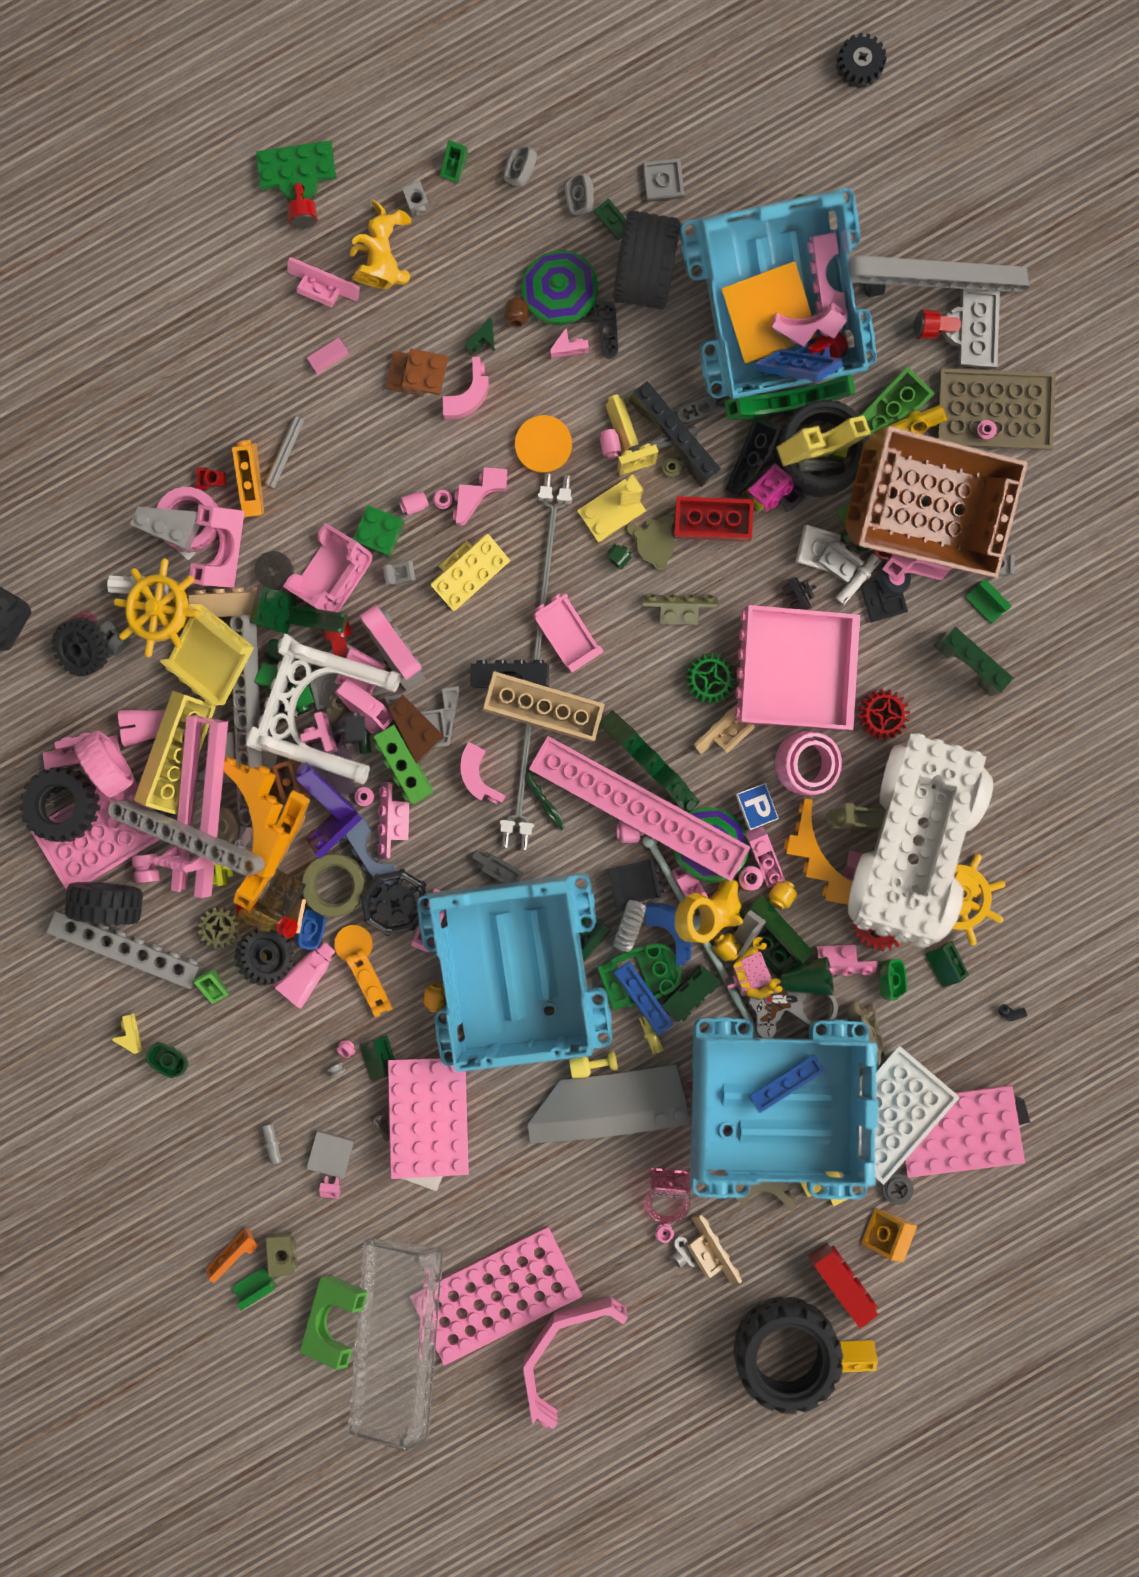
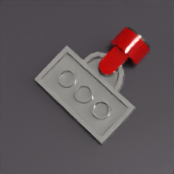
[914,289,1000,369]
[310,619,390,710]

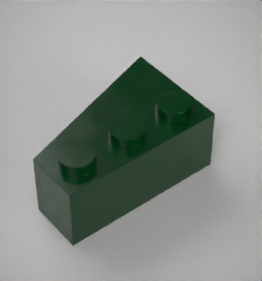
[661,964,721,1022]

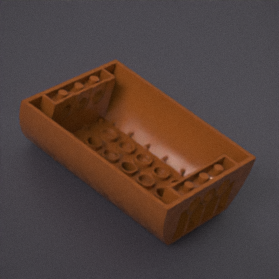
[845,426,1028,578]

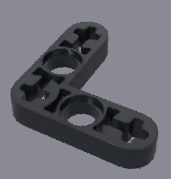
[570,302,618,359]

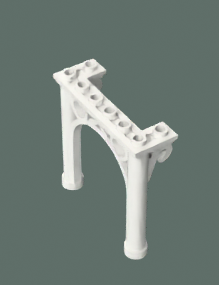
[246,634,401,784]

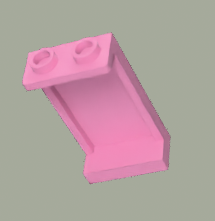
[533,593,604,674]

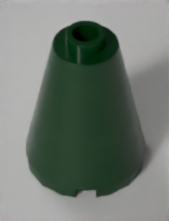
[779,957,834,996]

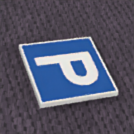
[735,783,779,830]

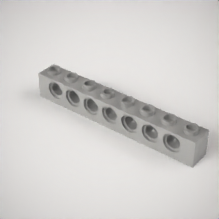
[47,909,202,989]

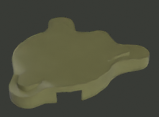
[627,515,675,571]

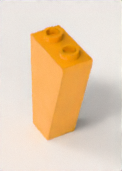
[232,440,264,517]

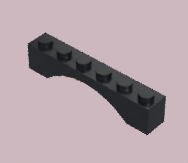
[628,381,721,488]

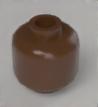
[504,297,529,328]

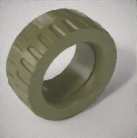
[301,853,367,917]

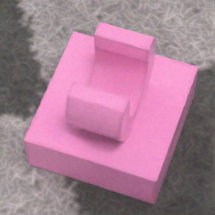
[319,1176,341,1199]

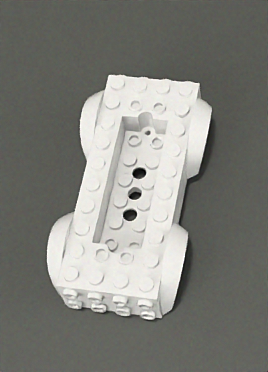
[848,733,993,948]

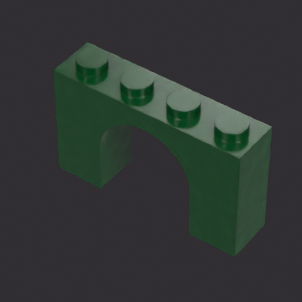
[933,626,1014,696]

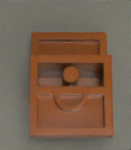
[386,348,448,397]
[268,760,314,805]

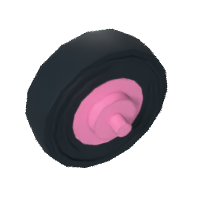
[877,563,911,595]

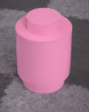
[599,429,622,459]
[399,491,429,515]

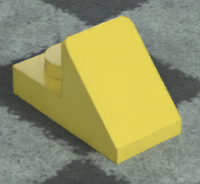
[112,1013,142,1054]

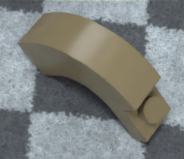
[735,1181,797,1211]

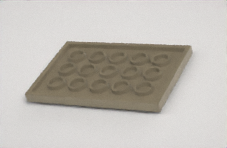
[937,368,1056,450]

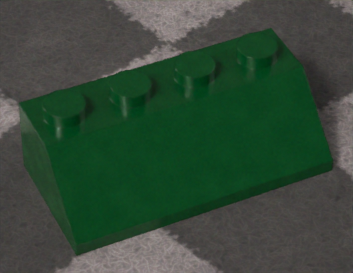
[732,895,813,978]

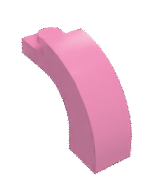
[443,357,489,420]
[461,742,506,804]

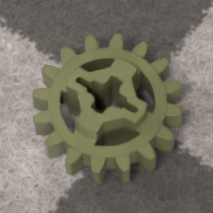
[198,907,241,949]

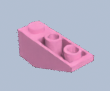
[335,678,394,733]
[745,826,785,888]

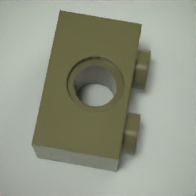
[266,1232,297,1277]

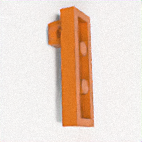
[205,1227,258,1283]

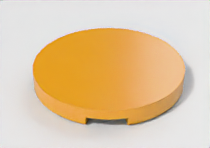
[515,415,572,473]

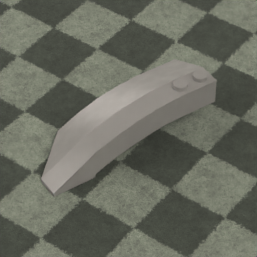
[527,1064,689,1143]

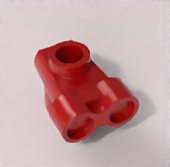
[196,467,227,490]

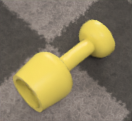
[569,1051,618,1078]

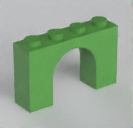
[300,1275,368,1370]

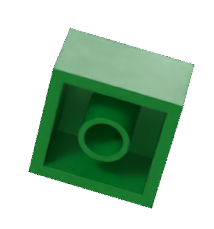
[353,505,405,558]

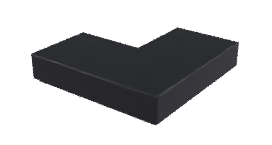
[860,581,908,623]

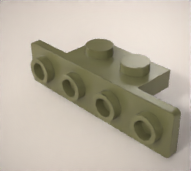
[641,593,718,625]

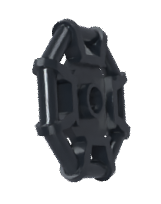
[359,869,428,936]

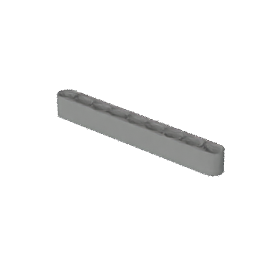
[108,800,264,876]

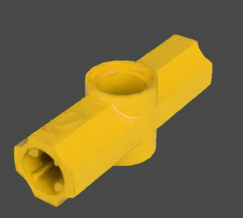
[888,404,948,435]

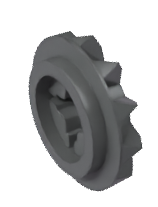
[882,1173,914,1205]

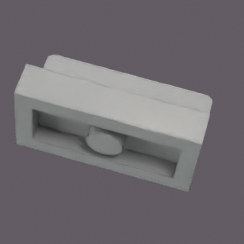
[734,910,766,957]

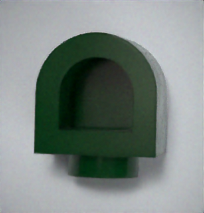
[607,543,632,570]

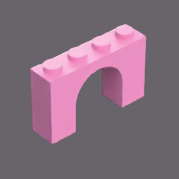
[189,504,245,587]

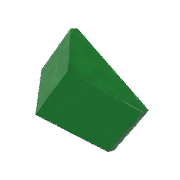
[440,140,468,183]

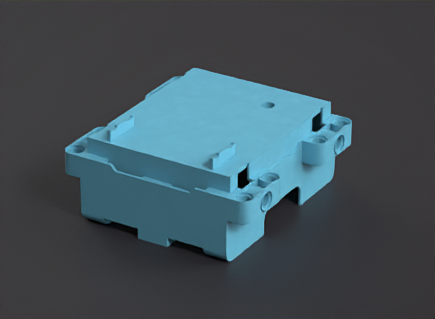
[679,188,877,399]
[690,1017,878,1200]

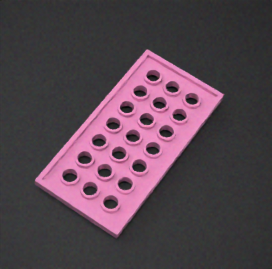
[410,1226,582,1366]

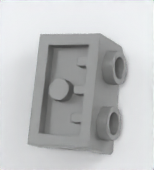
[816,541,864,583]

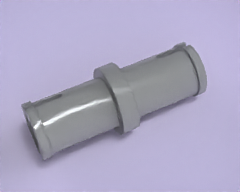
[261,1124,282,1165]

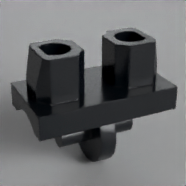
[782,577,816,610]

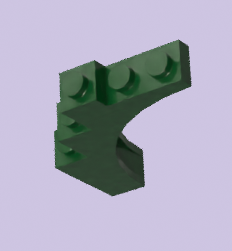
[600,710,700,813]

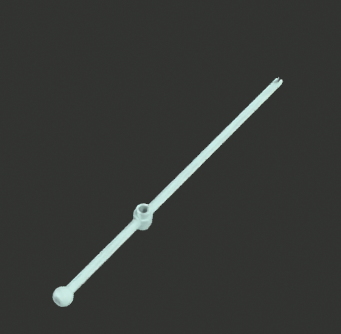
[642,835,760,1038]

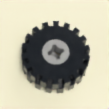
[836,33,887,88]

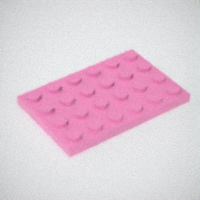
[31,775,161,891]
[388,1058,469,1179]
[905,1085,1025,1178]

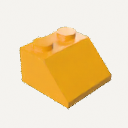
[861,1208,917,1262]

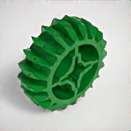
[684,653,736,705]

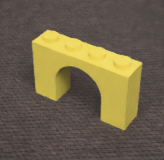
[777,416,871,466]

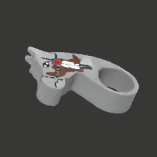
[748,983,838,1038]

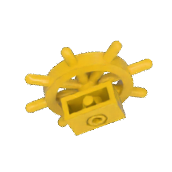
[113,558,200,658]
[938,854,1005,946]

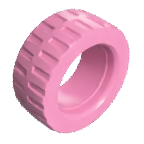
[157,486,218,553]
[75,731,134,797]
[775,731,842,796]

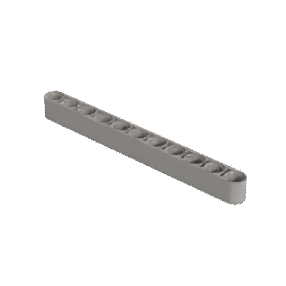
[848,256,1030,292]
[230,615,262,826]

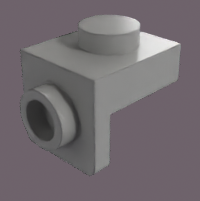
[383,561,416,585]

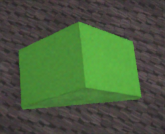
[193,969,229,1004]

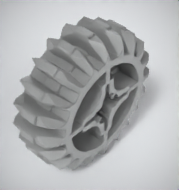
[613,900,646,952]

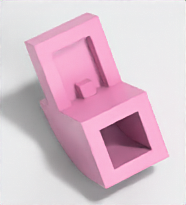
[671,866,708,897]

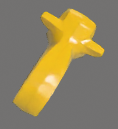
[675,880,743,943]

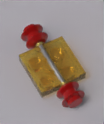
[236,903,298,938]

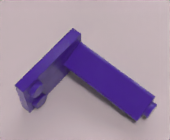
[295,762,362,858]

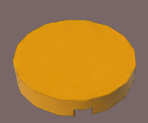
[335,925,373,963]

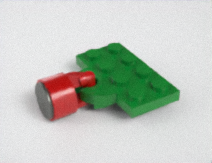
[256,140,337,229]

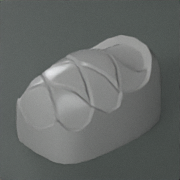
[504,146,538,187]
[565,172,594,216]

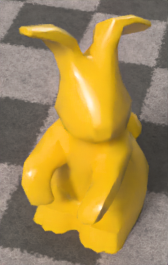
[349,199,412,290]

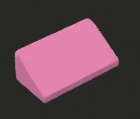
[307,337,349,374]

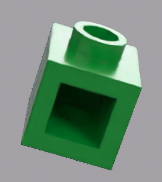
[285,685,316,713]

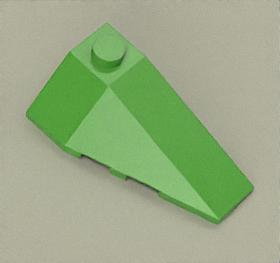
[859,365,935,435]

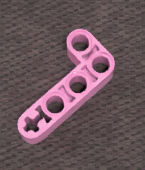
[360,604,422,680]

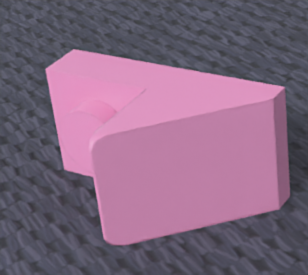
[550,328,589,358]

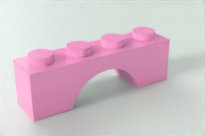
[807,232,846,313]

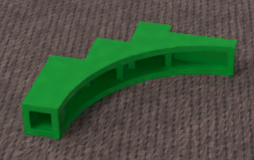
[724,375,856,420]

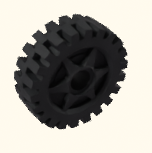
[51,618,110,677]
[234,927,294,986]

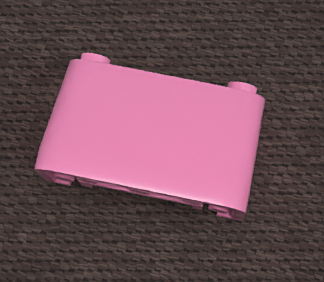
[283,523,373,612]

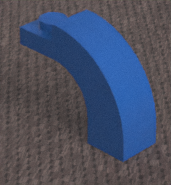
[646,902,695,966]

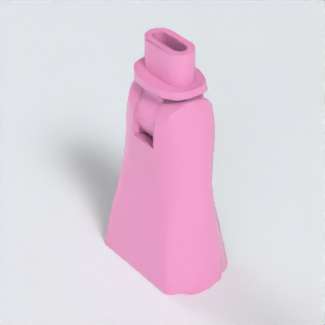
[118,710,166,747]
[273,942,336,1009]

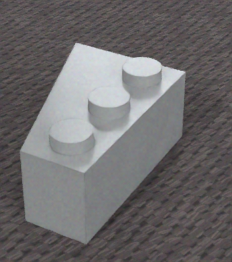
[130,507,200,551]

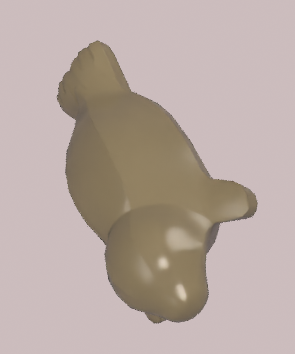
[847,1000,885,1066]

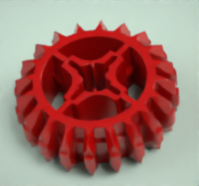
[858,689,910,740]

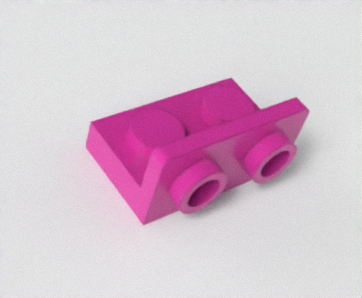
[748,464,794,512]

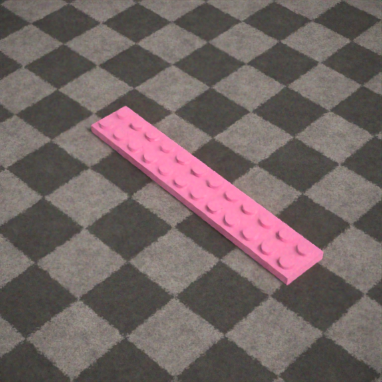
[529,736,750,882]

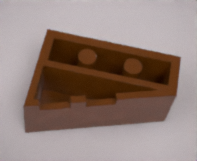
[389,695,445,764]

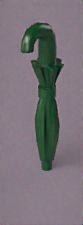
[525,770,565,831]

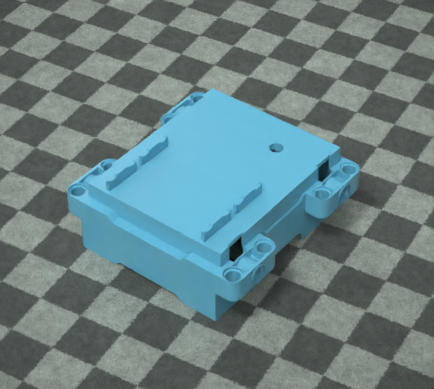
[417,873,613,1072]

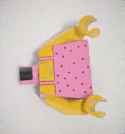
[724,937,782,999]

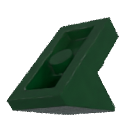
[465,317,495,356]

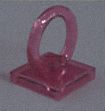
[644,1168,691,1224]

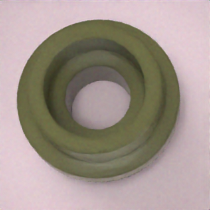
[662,458,681,477]

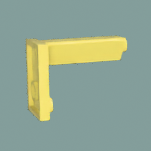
[605,395,658,476]
[577,475,646,543]

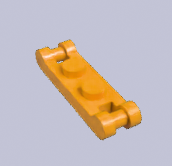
[345,948,393,1017]

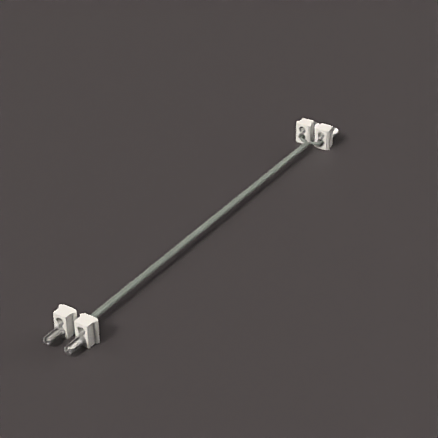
[500,473,572,851]

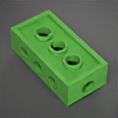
[373,725,435,804]

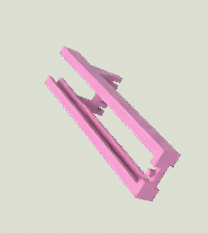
[153,715,228,898]

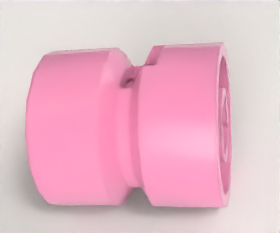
[132,854,160,883]

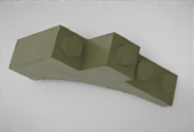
[826,803,886,831]

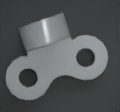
[670,1237,698,1268]

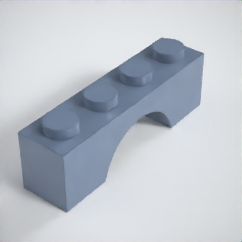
[343,814,398,890]

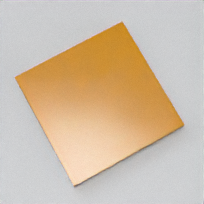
[721,261,818,364]

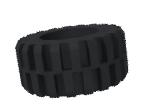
[19,767,100,842]
[65,882,143,925]

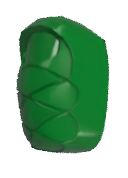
[879,959,907,1001]

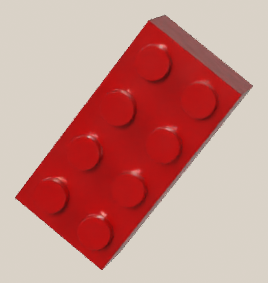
[674,496,754,542]
[809,1243,879,1329]

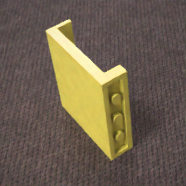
[160,604,254,706]

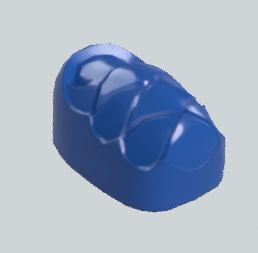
[294,907,326,950]

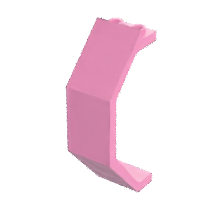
[523,1297,628,1429]

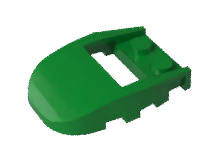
[598,944,681,1011]

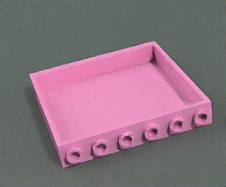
[734,605,860,731]

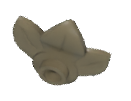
[326,692,351,723]

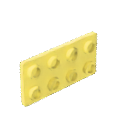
[430,533,510,611]

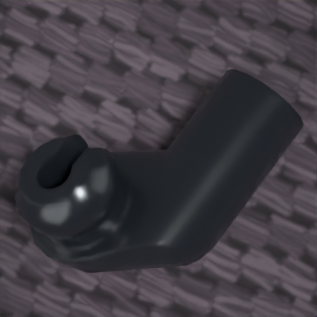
[998,1004,1027,1021]

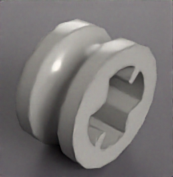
[327,1062,346,1078]

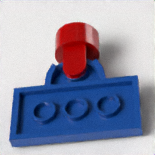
[755,332,848,383]

